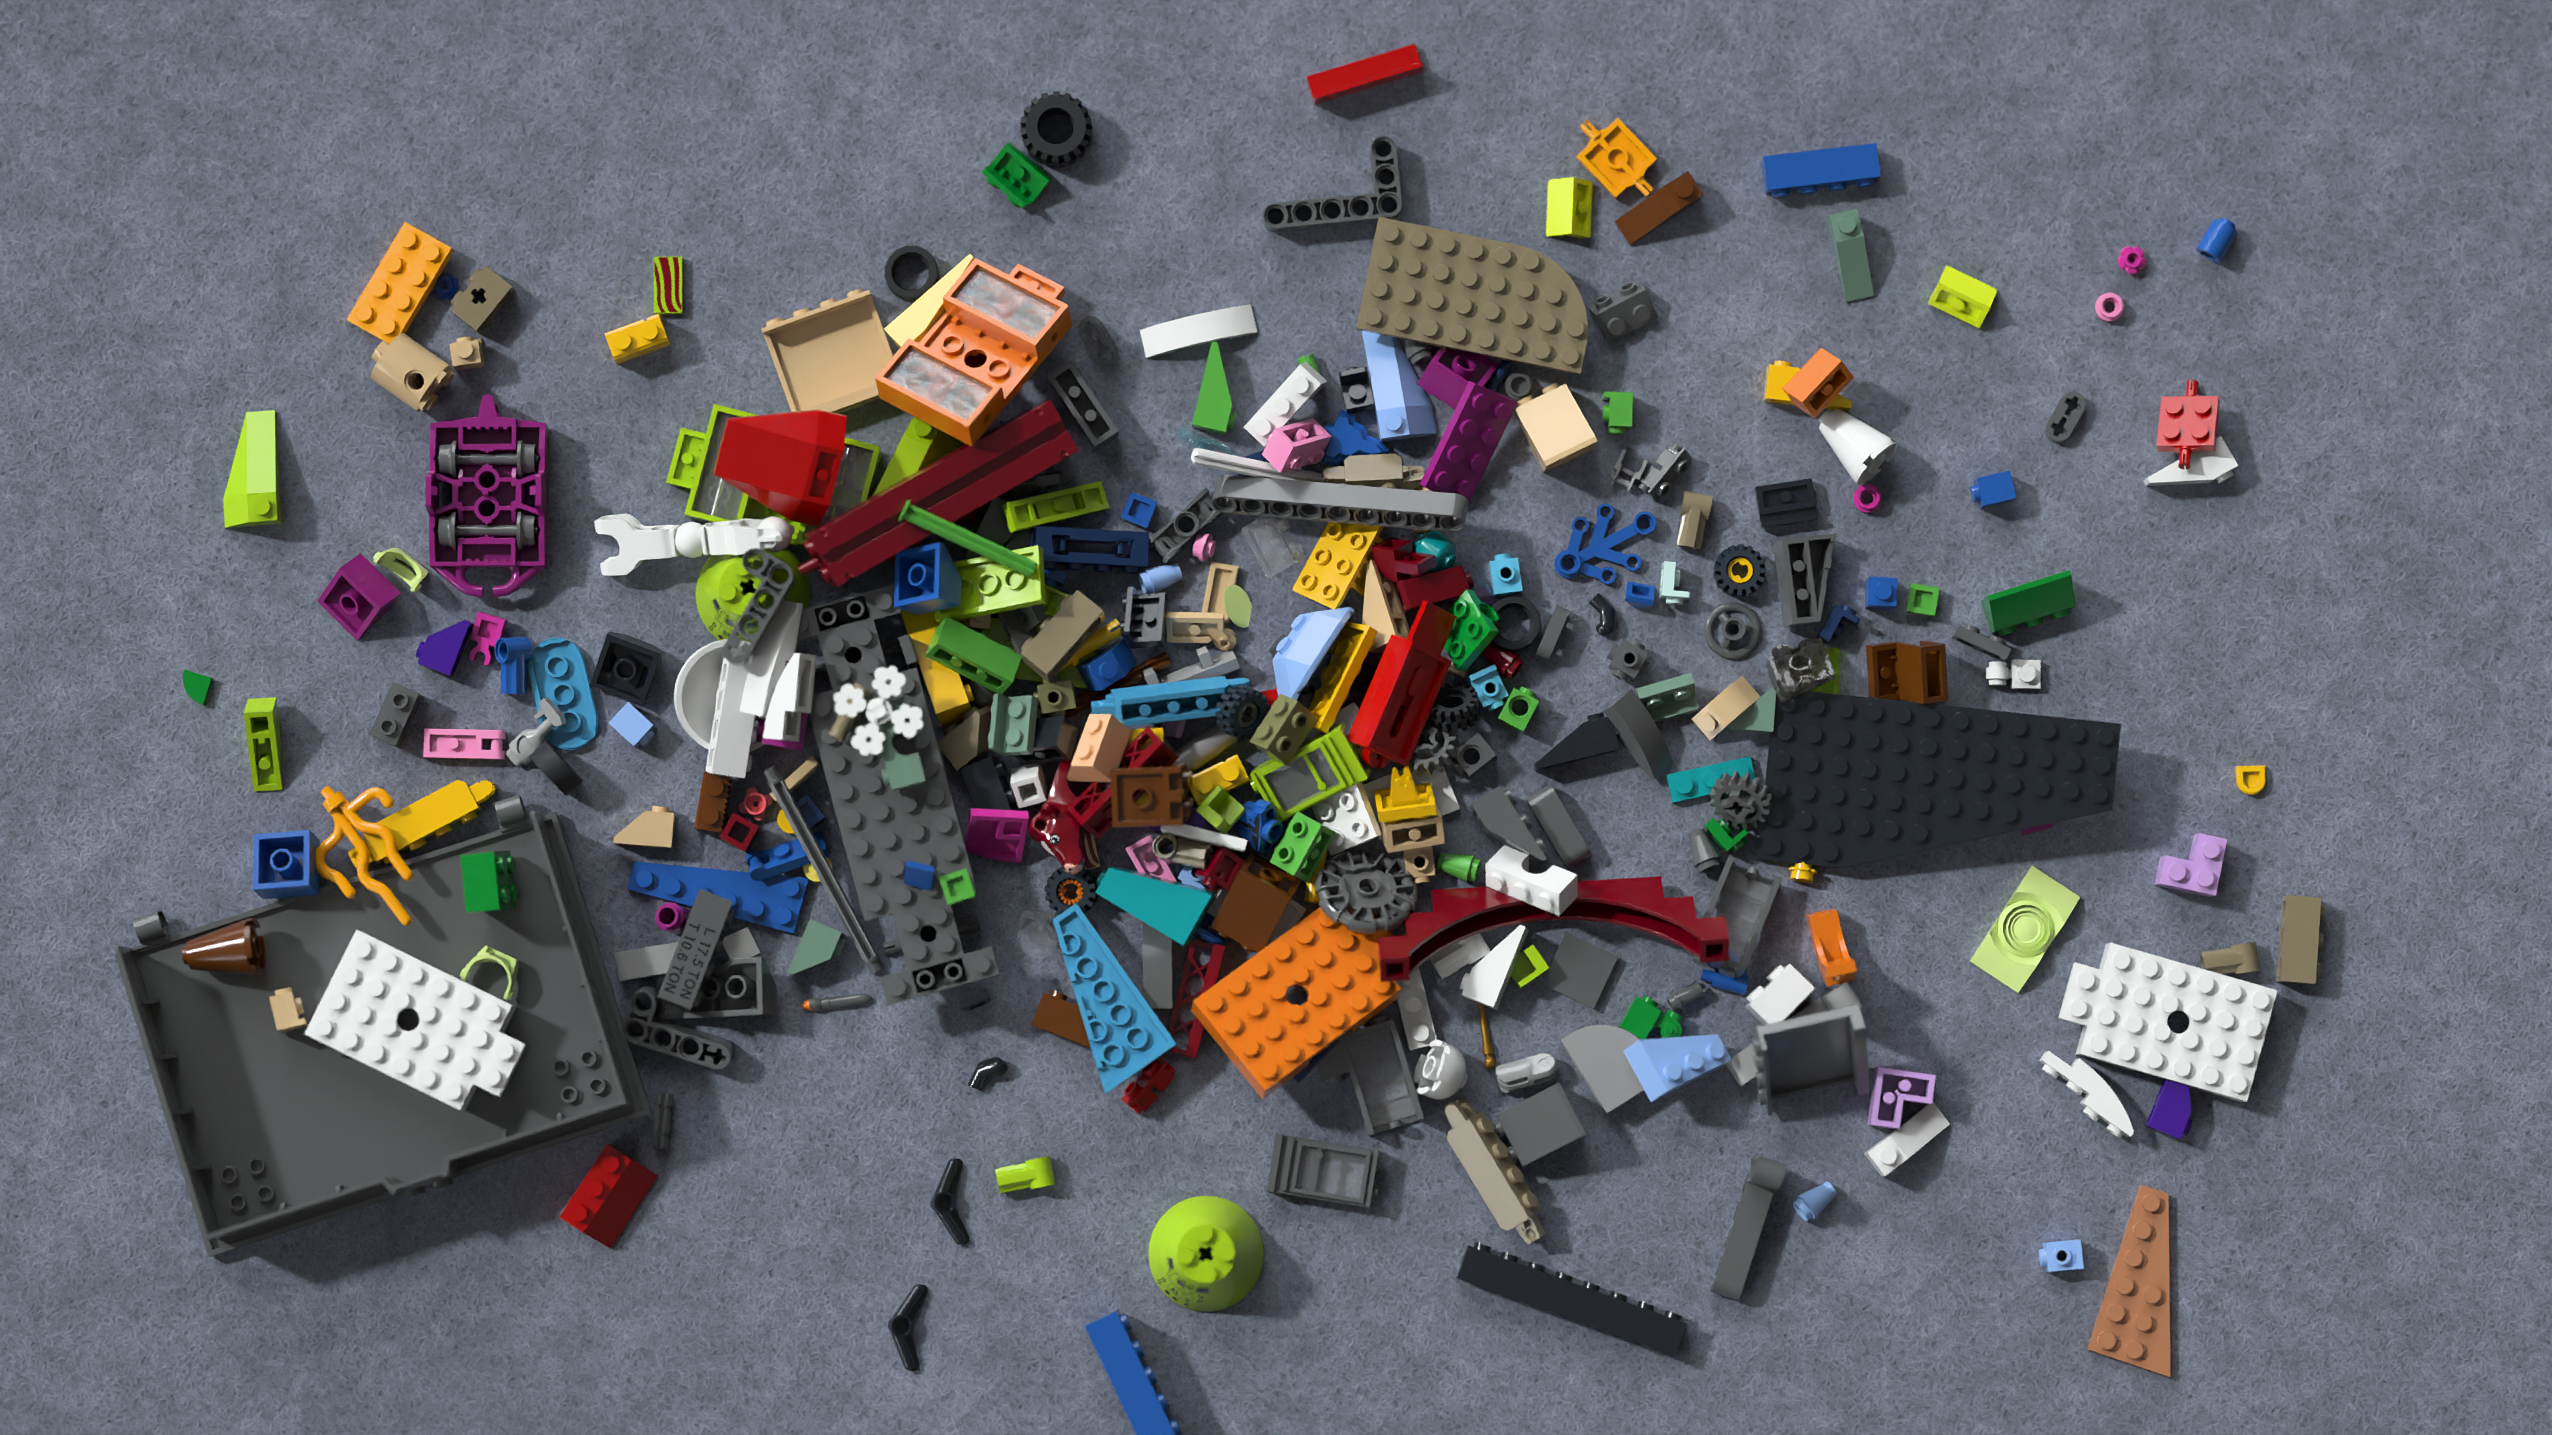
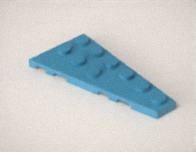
[1053,903,1176,1095]

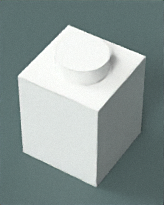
[1010,763,1048,808]

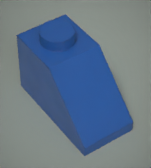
[1076,638,1137,691]

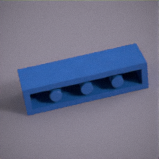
[1761,143,1881,198]

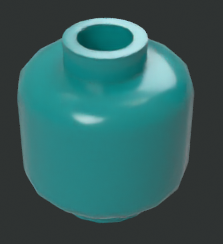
[1413,531,1457,573]

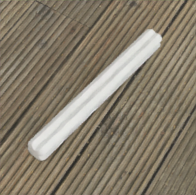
[1191,448,1324,483]

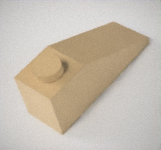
[1362,560,1410,654]

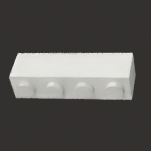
[705,657,757,778]

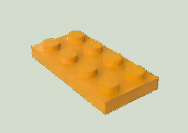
[347,222,455,344]

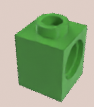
[1497,686,1539,733]

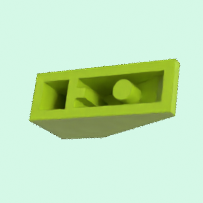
[244,697,283,791]

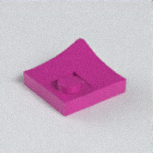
[963,808,1029,863]

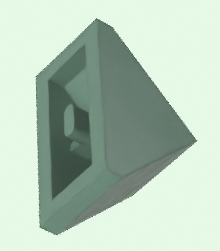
[1727,687,1776,734]

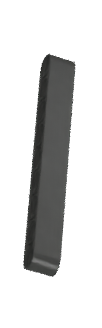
[1211,475,1468,532]

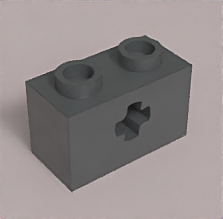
[369,682,423,748]

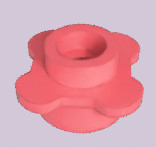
[739,787,773,821]

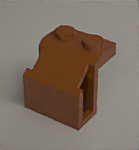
[1866,640,1948,704]

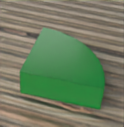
[183,670,213,706]

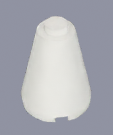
[1819,408,1898,485]

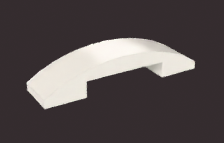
[1140,305,1257,358]

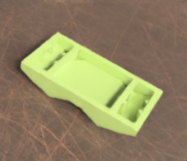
[1970,866,2080,993]

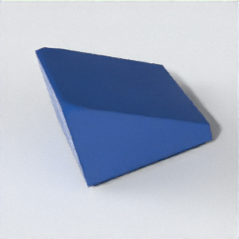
[903,860,936,890]

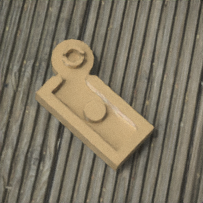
[1166,612,1237,651]

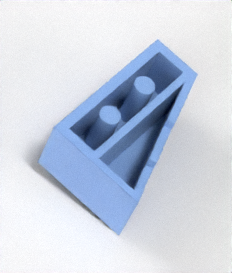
[1623,1034,1732,1102]

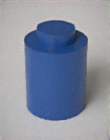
[2196,218,2238,264]

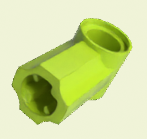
[995,1156,1056,1193]

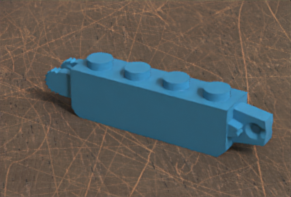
[1091,676,1250,726]

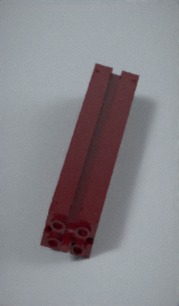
[797,400,1079,587]

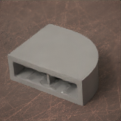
[1559,1025,1644,1114]

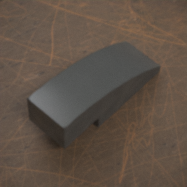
[1603,689,1673,780]
[1143,922,1173,1009]

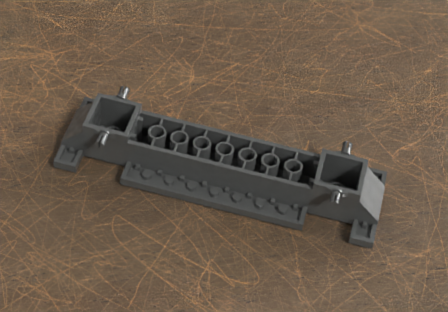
[797,585,1000,1006]

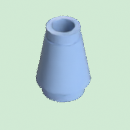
[1138,563,1182,594]
[1793,1181,1837,1221]

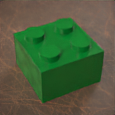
[460,851,519,913]

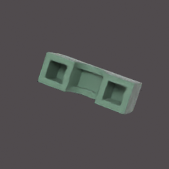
[867,697,927,792]

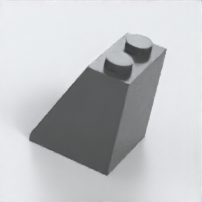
[1493,1082,1586,1166]

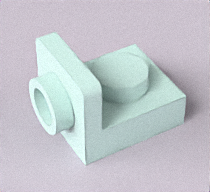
[1659,561,1691,605]

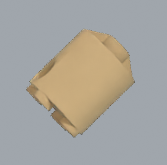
[370,333,455,412]

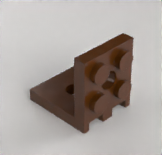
[1111,762,1194,827]

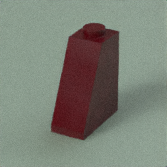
[1396,565,1474,615]

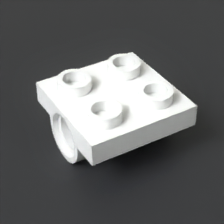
[1312,782,1382,855]

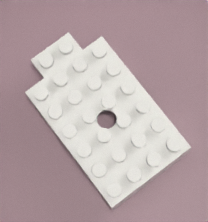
[305,930,526,1111]
[2058,943,2277,1102]

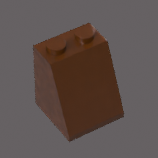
[1210,852,1302,953]

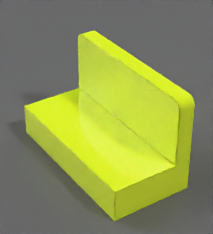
[1546,177,1593,238]
[1928,266,1997,328]

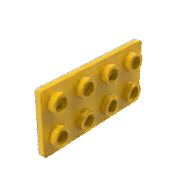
[1293,522,1384,609]

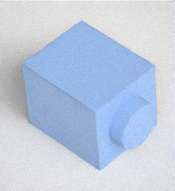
[609,702,656,748]

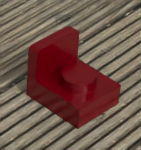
[1195,846,1245,892]

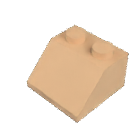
[1067,714,1131,782]

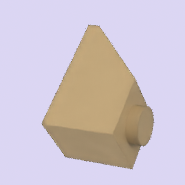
[614,806,676,849]

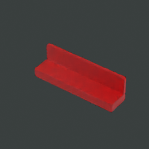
[1306,44,1424,105]

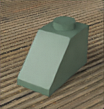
[787,919,846,976]

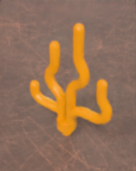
[315,786,413,926]

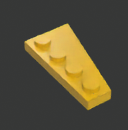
[1309,621,1378,733]

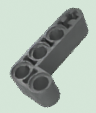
[723,548,795,666]
[622,986,735,1069]

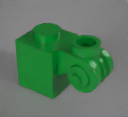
[1618,995,1683,1040]

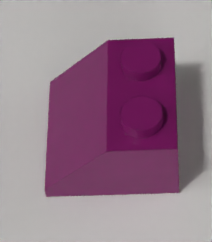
[1417,347,1499,410]
[317,553,401,641]

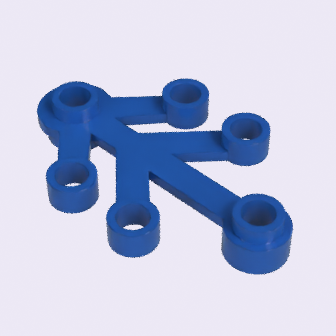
[1554,503,1656,585]

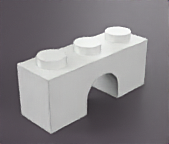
[1244,362,1327,447]
[1486,845,1578,916]

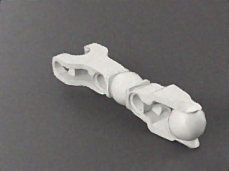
[594,514,795,576]

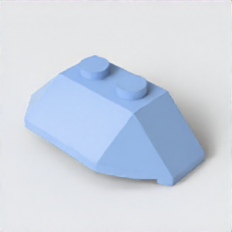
[1273,607,1355,700]

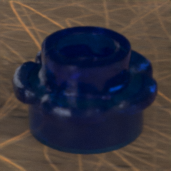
[432,273,460,301]

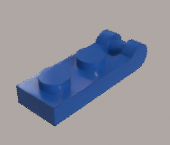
[745,831,829,881]

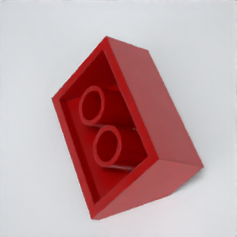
[559,1144,658,1249]

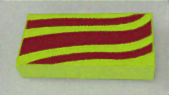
[654,256,683,315]

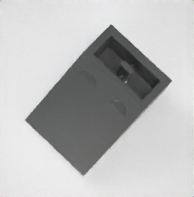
[1469,786,1548,864]

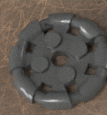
[1315,849,1418,934]

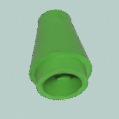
[1437,852,1481,883]

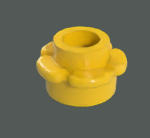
[1789,862,1817,883]

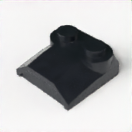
[590,632,663,706]

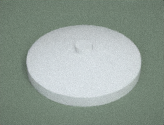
[674,639,764,752]

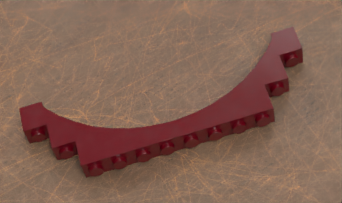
[1378,876,1729,982]

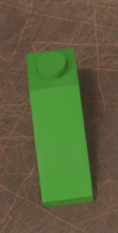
[1192,341,1236,436]

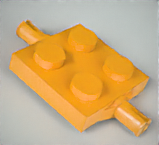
[1576,118,1657,199]

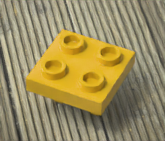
[1373,766,1437,824]

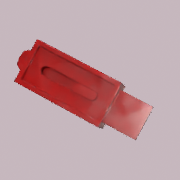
[1347,600,1457,768]

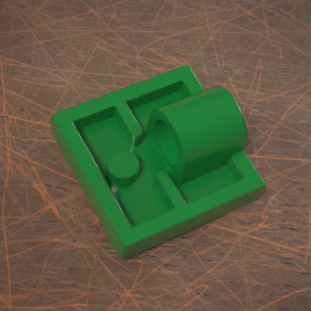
[1444,589,1499,671]

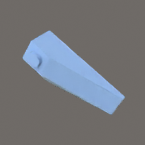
[1362,331,1437,443]

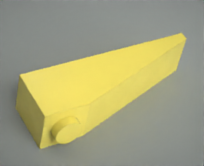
[884,254,974,348]

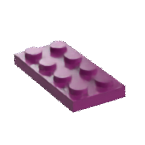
[1420,381,1518,506]

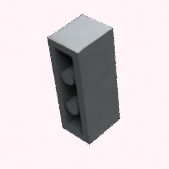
[1047,360,1119,451]

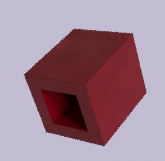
[720,813,761,853]

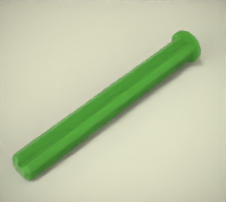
[898,500,1037,577]

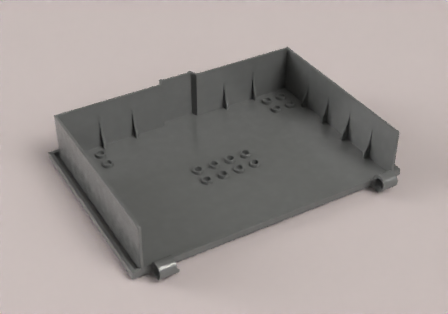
[114,795,652,1257]

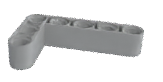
[1725,982,1863,1086]

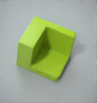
[1196,785,1246,834]
[1511,945,1549,988]

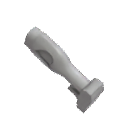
[505,697,567,768]

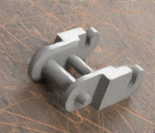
[1610,449,1648,492]

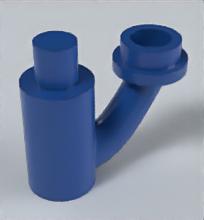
[1700,948,1749,995]

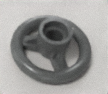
[1704,602,1761,659]

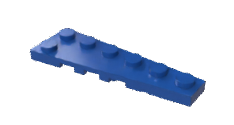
[627,861,809,934]

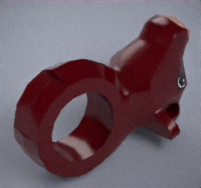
[1029,750,1110,875]

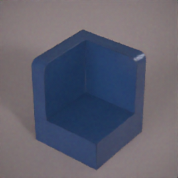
[796,794,827,831]

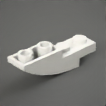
[2039,1051,2134,1138]

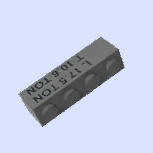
[657,889,735,1011]

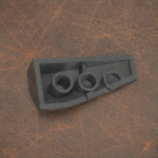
[658,957,777,1020]

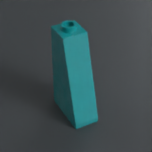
[1095,866,1217,946]

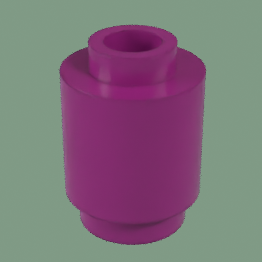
[655,902,690,934]

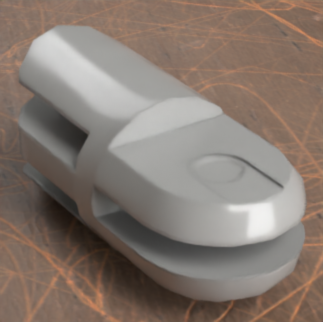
[1496,1053,1558,1093]

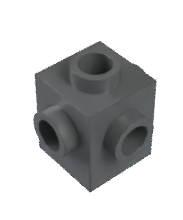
[1607,638,1650,682]

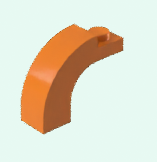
[1806,908,1857,987]

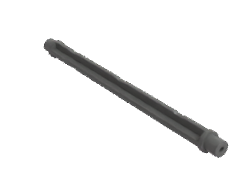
[764,766,883,973]

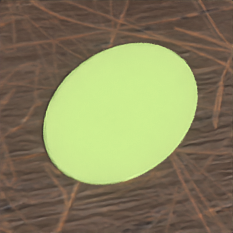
[1224,585,1252,628]

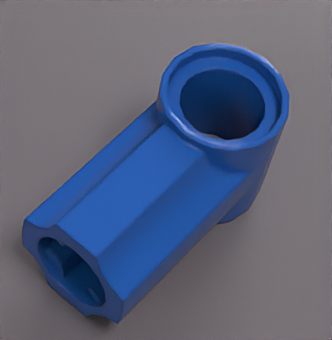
[494,637,533,694]

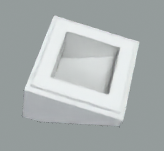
[722,927,760,960]

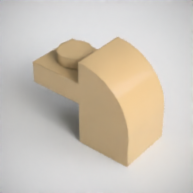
[1692,676,1760,740]

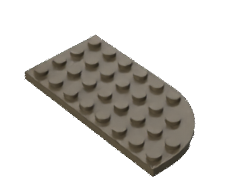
[1356,217,1588,375]

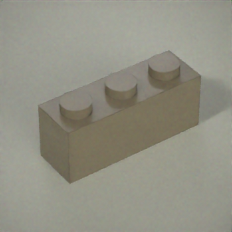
[1021,590,1105,683]
[2277,895,2325,985]

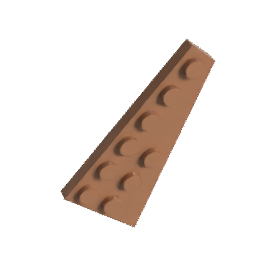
[2087,1185,2171,1377]

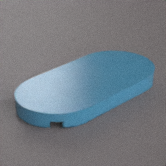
[528,637,599,751]

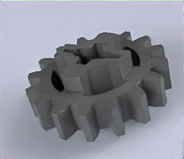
[1402,721,1460,777]
[1709,771,1773,829]

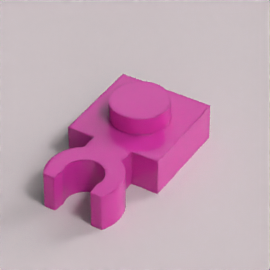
[469,611,507,665]

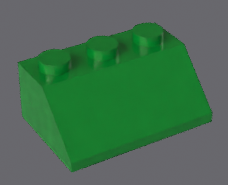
[1981,570,2076,636]

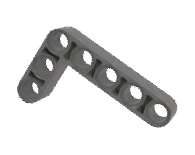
[1263,136,1402,232]
[1710,1156,1787,1300]

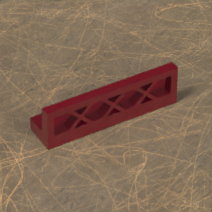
[1067,726,1179,840]
[1167,939,1225,1059]

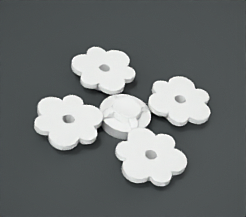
[834,666,924,756]

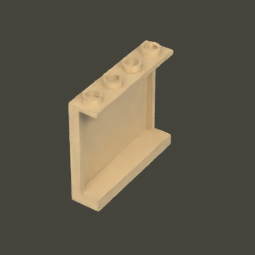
[761,288,893,414]

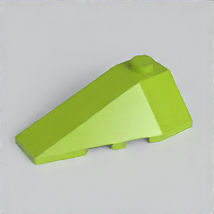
[223,410,283,528]
[873,416,962,496]

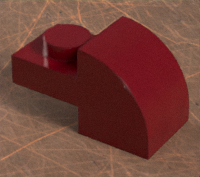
[1372,537,1437,582]

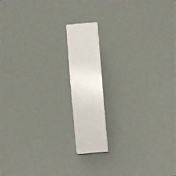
[740,600,803,717]

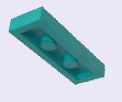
[1666,756,1755,803]

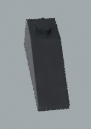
[1533,712,1620,771]

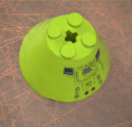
[696,548,810,643]
[1148,1196,1264,1312]

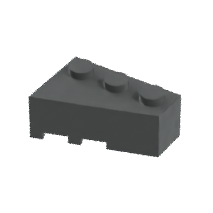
[1773,533,1837,628]

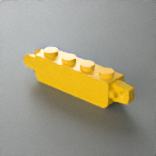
[348,780,496,868]

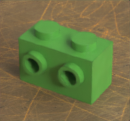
[1270,811,1336,883]

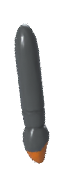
[801,994,872,1011]

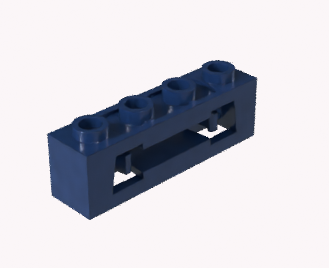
[1030,526,1149,574]

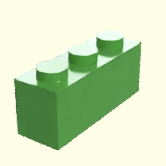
[925,617,1022,694]

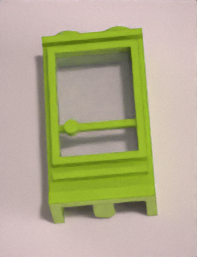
[1249,722,1371,823]

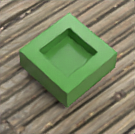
[1906,583,1939,617]
[939,868,976,905]

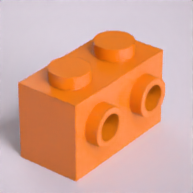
[1782,348,1854,419]

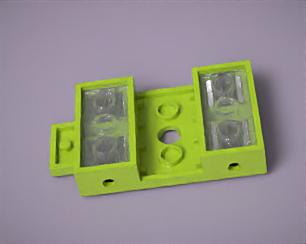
[666,404,882,548]

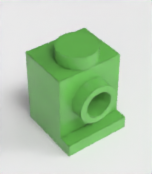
[1602,392,1633,435]

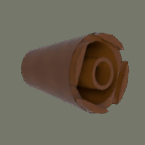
[182,918,266,976]

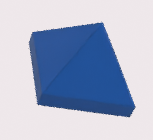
[1625,582,1655,609]
[1196,914,1226,945]

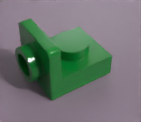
[1703,818,1749,852]

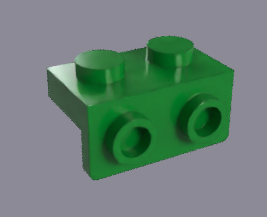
[982,142,1052,209]

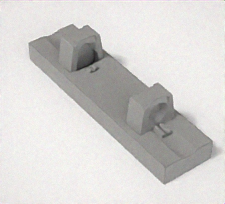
[1139,646,1240,686]

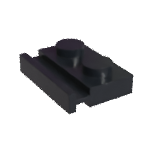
[1754,478,1818,529]

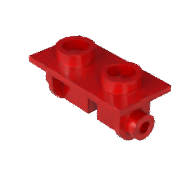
[1121,1057,1176,1115]

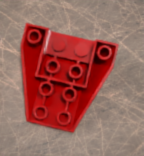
[713,409,847,527]

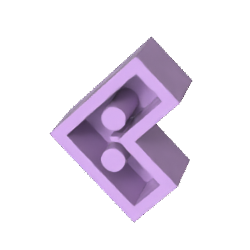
[2155,833,2227,897]
[1867,1067,1936,1129]

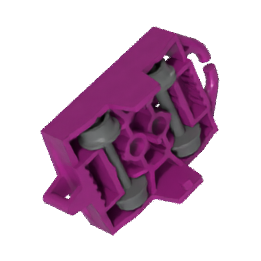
[425,394,549,597]

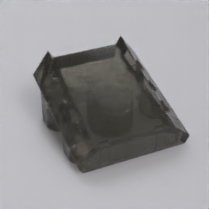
[1766,638,1836,705]

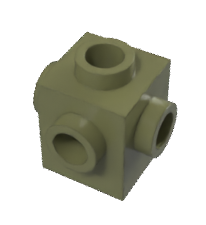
[1033,676,1077,717]

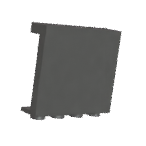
[1752,1004,1870,1116]

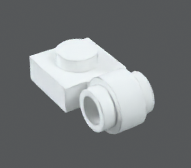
[1986,660,2041,689]

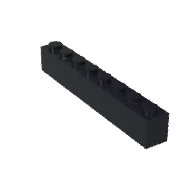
[1456,1242,1687,1357]

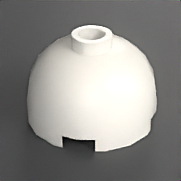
[1413,1040,1467,1100]

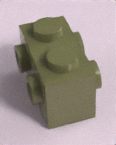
[1250,694,1318,766]

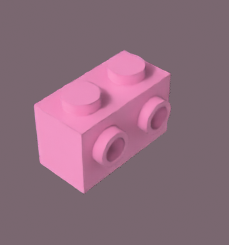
[1262,418,1332,473]

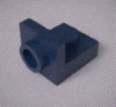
[1817,604,1860,643]

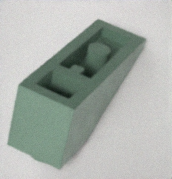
[1826,209,1874,302]

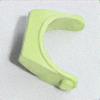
[373,548,428,593]
[460,946,519,1001]

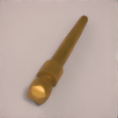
[1478,1003,1496,1069]

